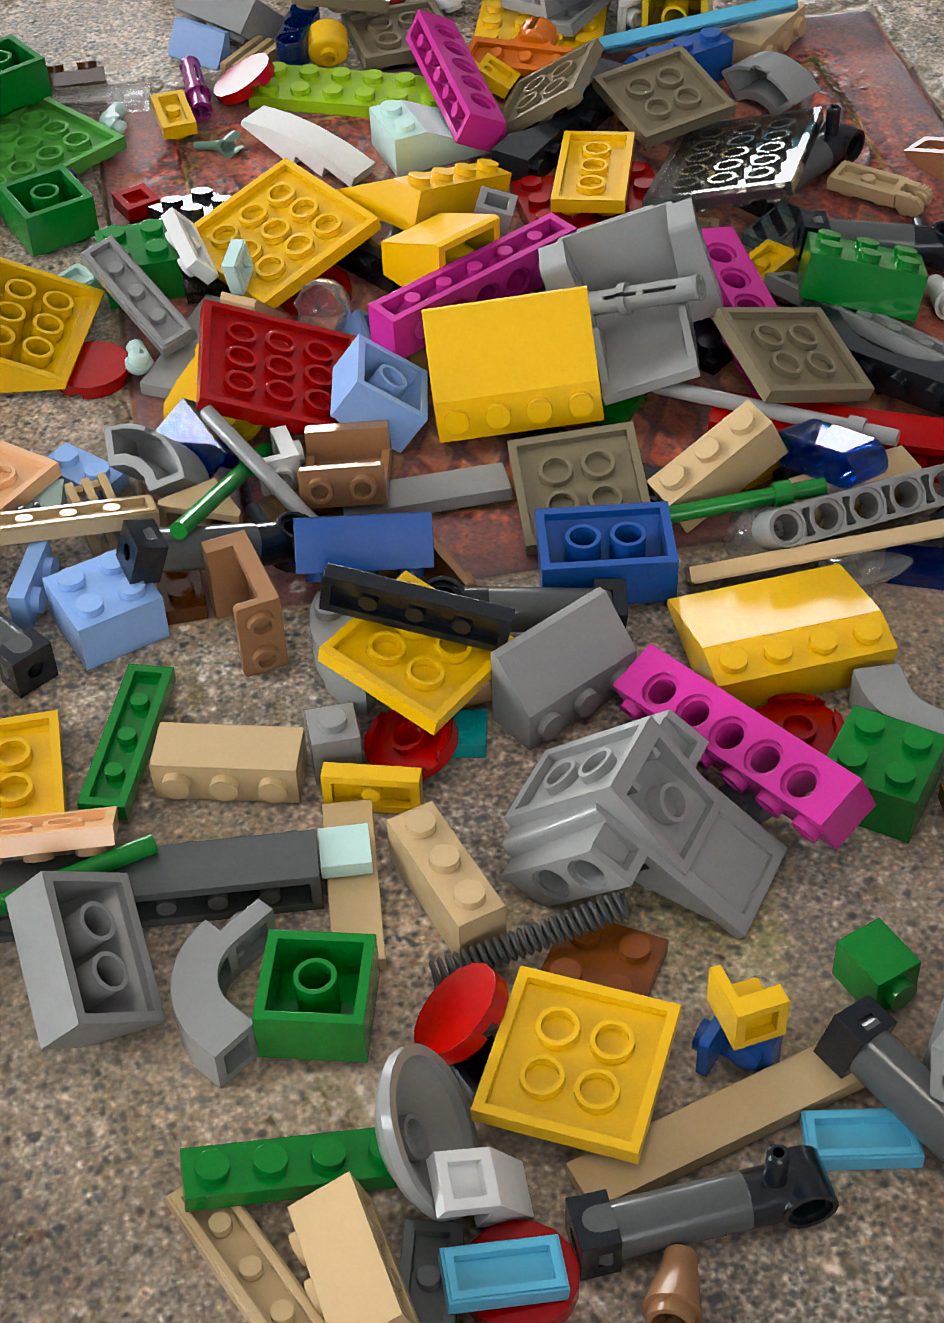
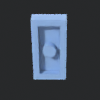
[47,442,130,500]
[6,540,59,631]

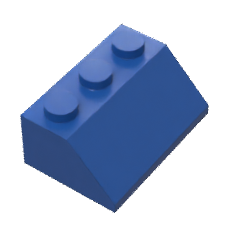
[622,27,734,82]
[535,501,679,604]
[293,512,434,582]

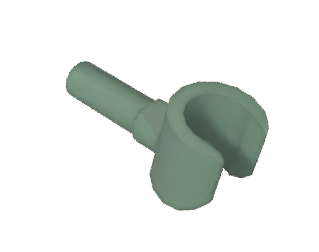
[194,131,244,158]

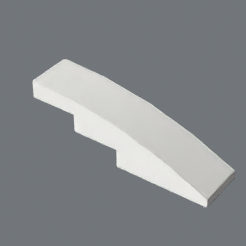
[241,105,376,187]

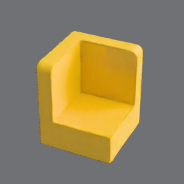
[706,964,790,1051]

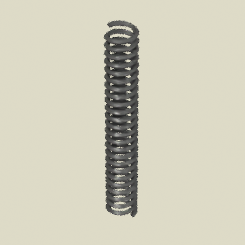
[429,889,630,990]

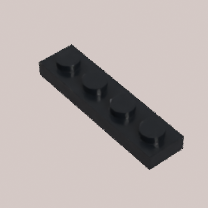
[319,563,515,652]

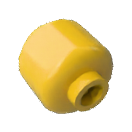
[306,18,349,67]

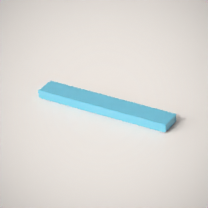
[599,0,799,54]

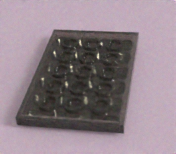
[642,107,824,212]

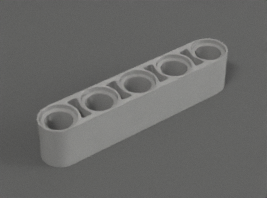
[752,464,944,550]

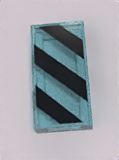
[742,200,807,249]

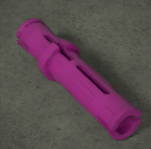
[179,56,213,122]

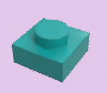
[451,710,488,758]

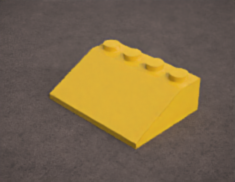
[336,158,511,230]
[0,257,105,393]
[421,286,604,443]
[667,563,898,708]

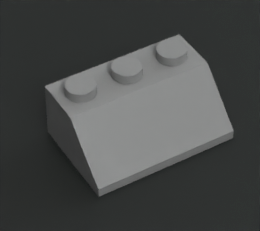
[173,0,292,46]
[491,586,637,750]
[5,871,166,1050]

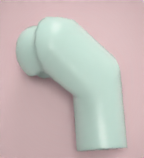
[99,102,128,135]
[125,339,154,375]

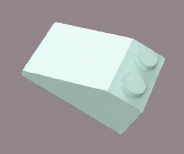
[369,100,490,177]

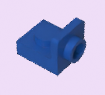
[692,1016,783,1077]

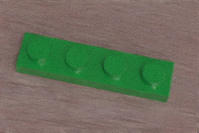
[77,663,176,821]
[180,1127,398,1212]

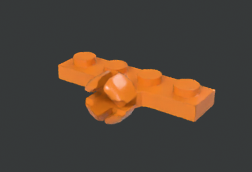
[468,16,576,77]

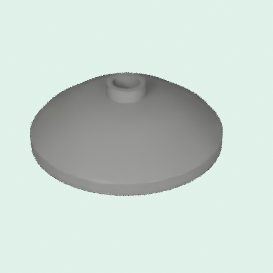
[374,1044,479,1222]

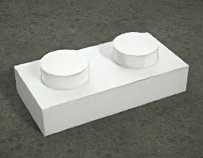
[161,207,219,285]

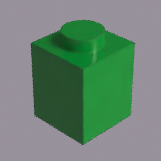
[832,918,921,1010]

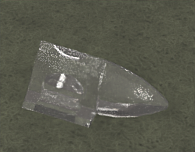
[818,551,913,596]

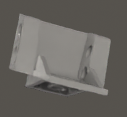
[538,198,724,406]
[501,709,788,939]

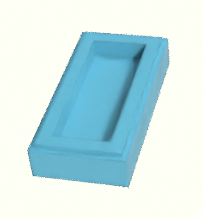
[799,1108,925,1171]
[438,1234,570,1315]

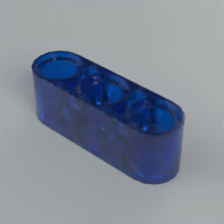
[275,4,320,66]
[778,418,888,489]

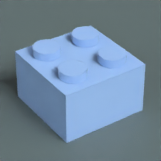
[330,334,428,453]
[42,549,170,671]

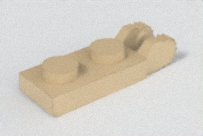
[826,160,934,218]

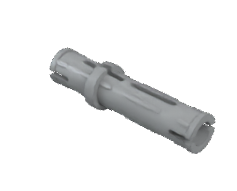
[588,273,706,317]

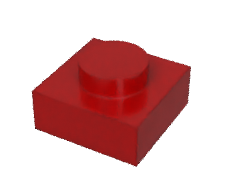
[112,183,160,222]

